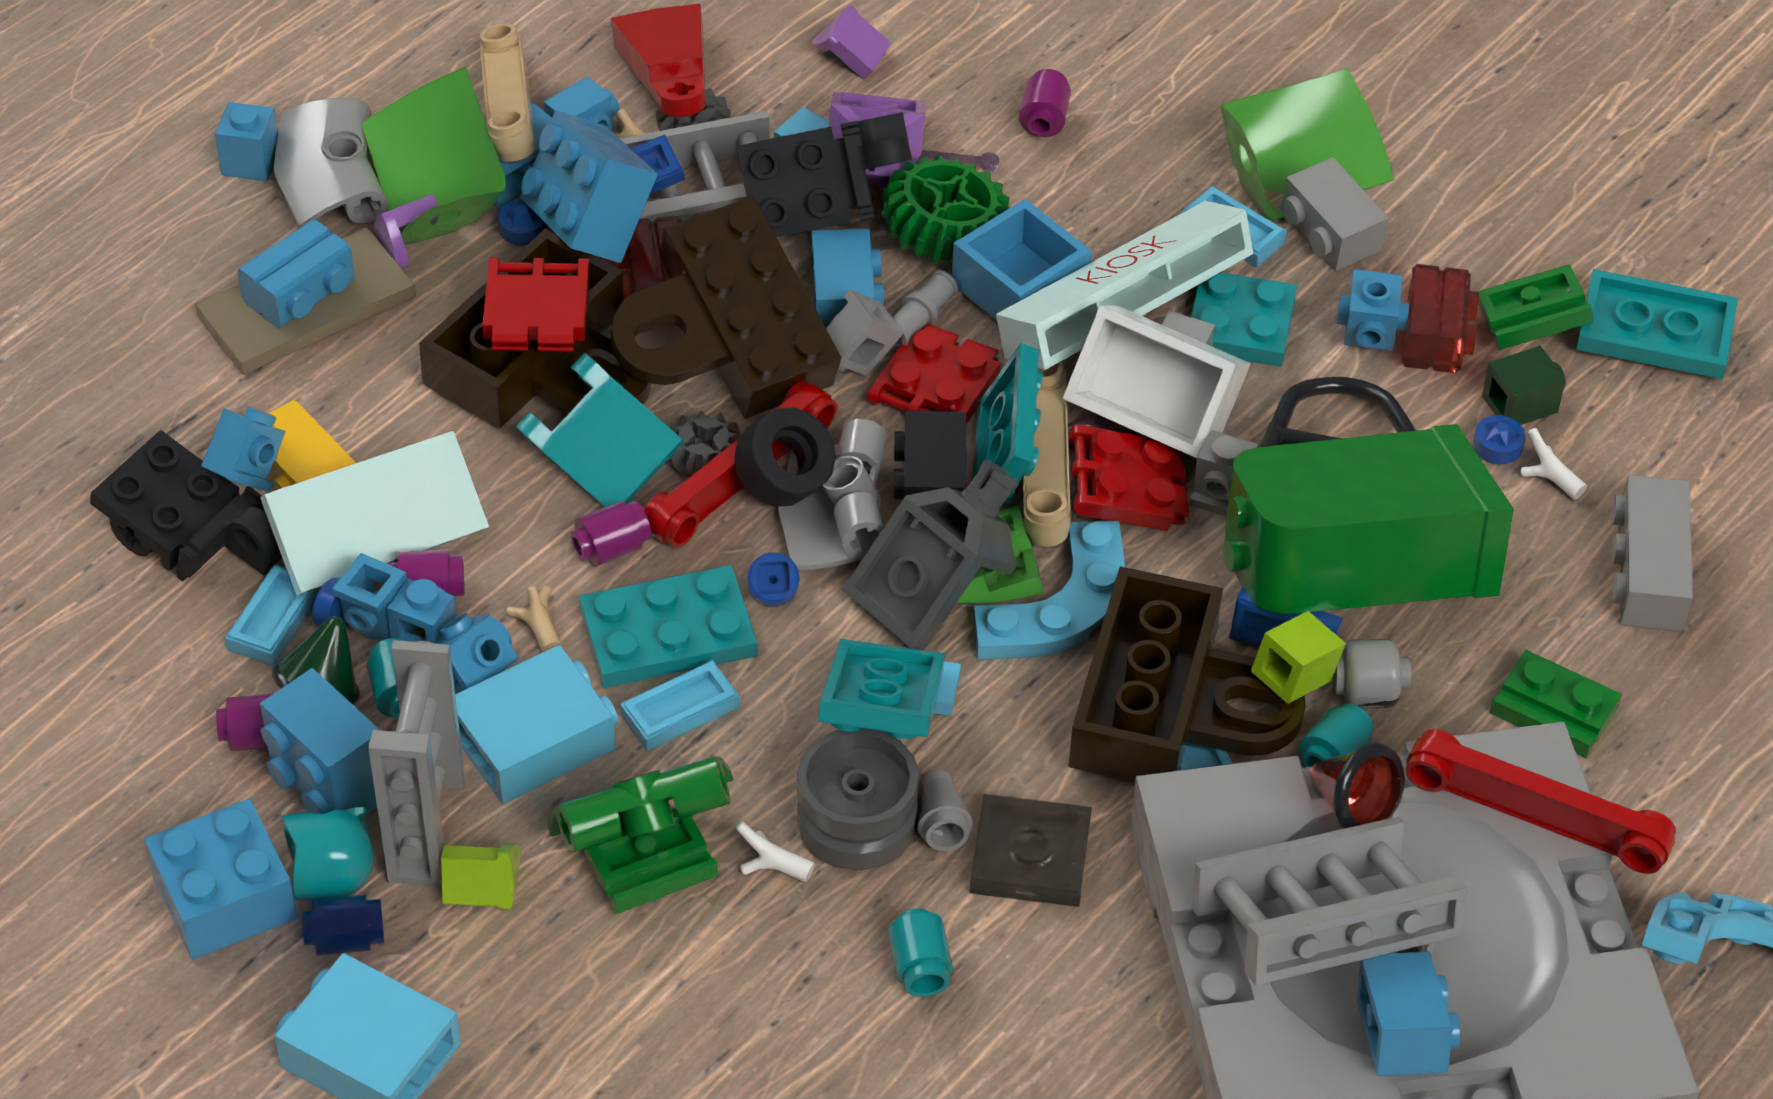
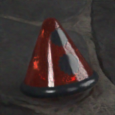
[1310,743,1405,829]

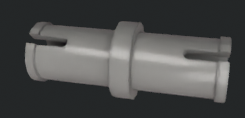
[891,271,958,351]

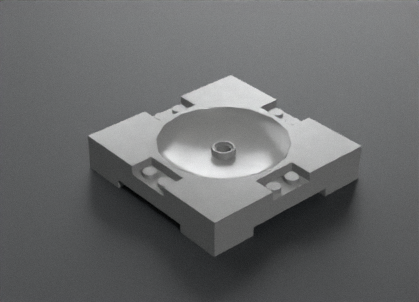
[1130,722,1699,1099]

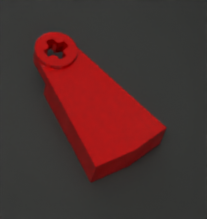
[611,4,706,117]

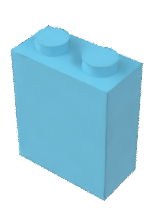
[455,645,619,805]
[275,953,461,1099]

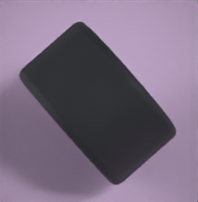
[734,407,836,507]

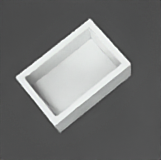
[1062,305,1251,458]

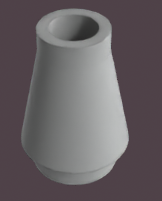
[918,770,973,851]

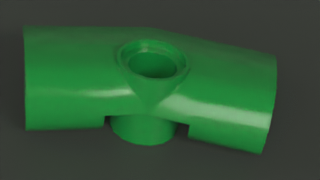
[548,756,734,853]

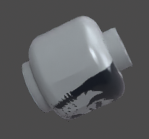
[1332,639,1411,708]

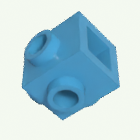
[1337,269,1409,351]
[435,613,519,694]

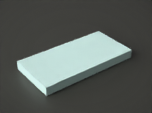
[260,431,489,596]

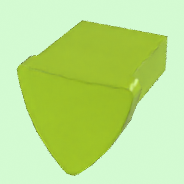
[441,843,521,910]

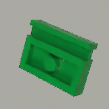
[1476,264,1593,350]
[1489,649,1622,759]
[584,808,718,915]

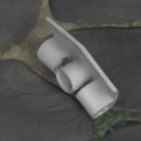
[274,97,388,228]
[778,419,887,570]

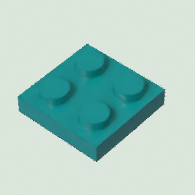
[1191,272,1297,367]

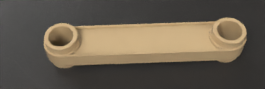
[480,23,535,162]
[1023,361,1071,547]

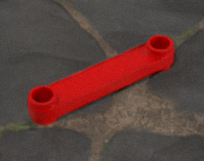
[644,381,838,548]
[1405,729,1676,874]

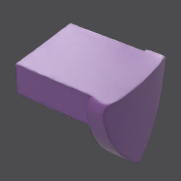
[811,5,891,79]
[373,194,440,269]

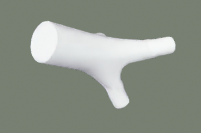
[1521,428,1587,500]
[736,821,815,883]

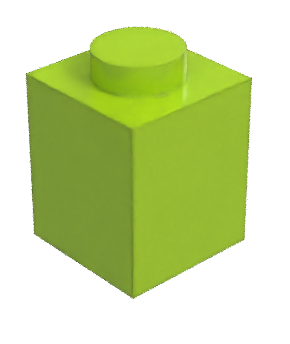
[1251,611,1346,704]

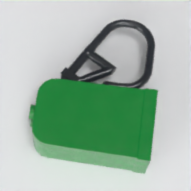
[1223,377,1514,614]

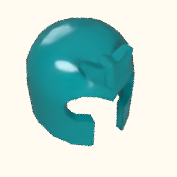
[281,807,374,900]

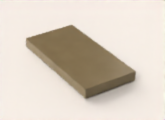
[195,227,416,375]

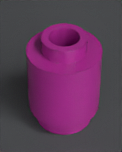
[1019,69,1071,137]
[570,501,651,567]
[388,549,465,596]
[216,694,273,751]

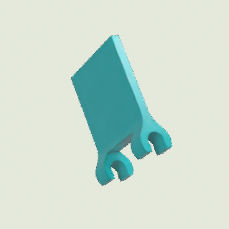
[516,353,684,507]

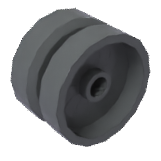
[797,728,919,870]

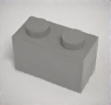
[1281,157,1389,271]

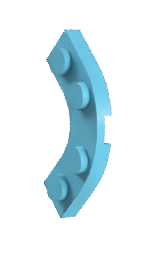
[973,521,1125,660]
[1642,892,1773,964]

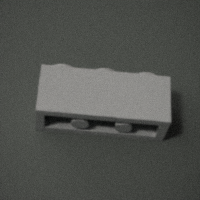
[1611,475,1693,631]

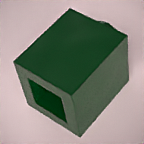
[1482,346,1566,425]

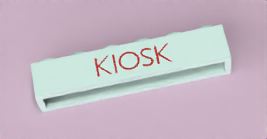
[996,201,1253,370]

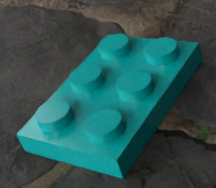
[1576,269,1738,379]
[973,343,1043,506]
[579,565,758,688]
[818,639,946,739]

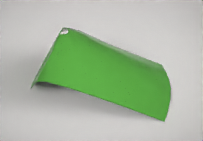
[361,66,506,245]
[1221,68,1395,220]

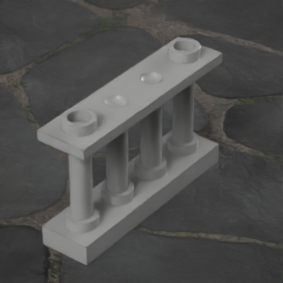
[620,111,770,255]
[369,640,465,887]
[1193,816,1467,986]

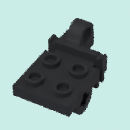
[736,112,912,237]
[90,430,282,582]

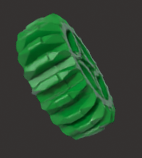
[881,154,1010,266]

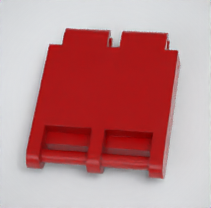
[483,257,589,352]
[867,323,1000,425]
[1069,425,1189,531]

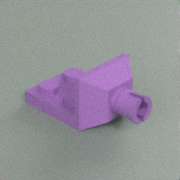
[828,91,925,186]

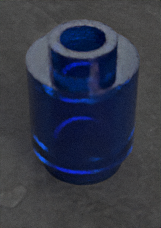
[302,894,384,956]

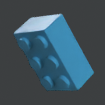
[520,110,658,263]

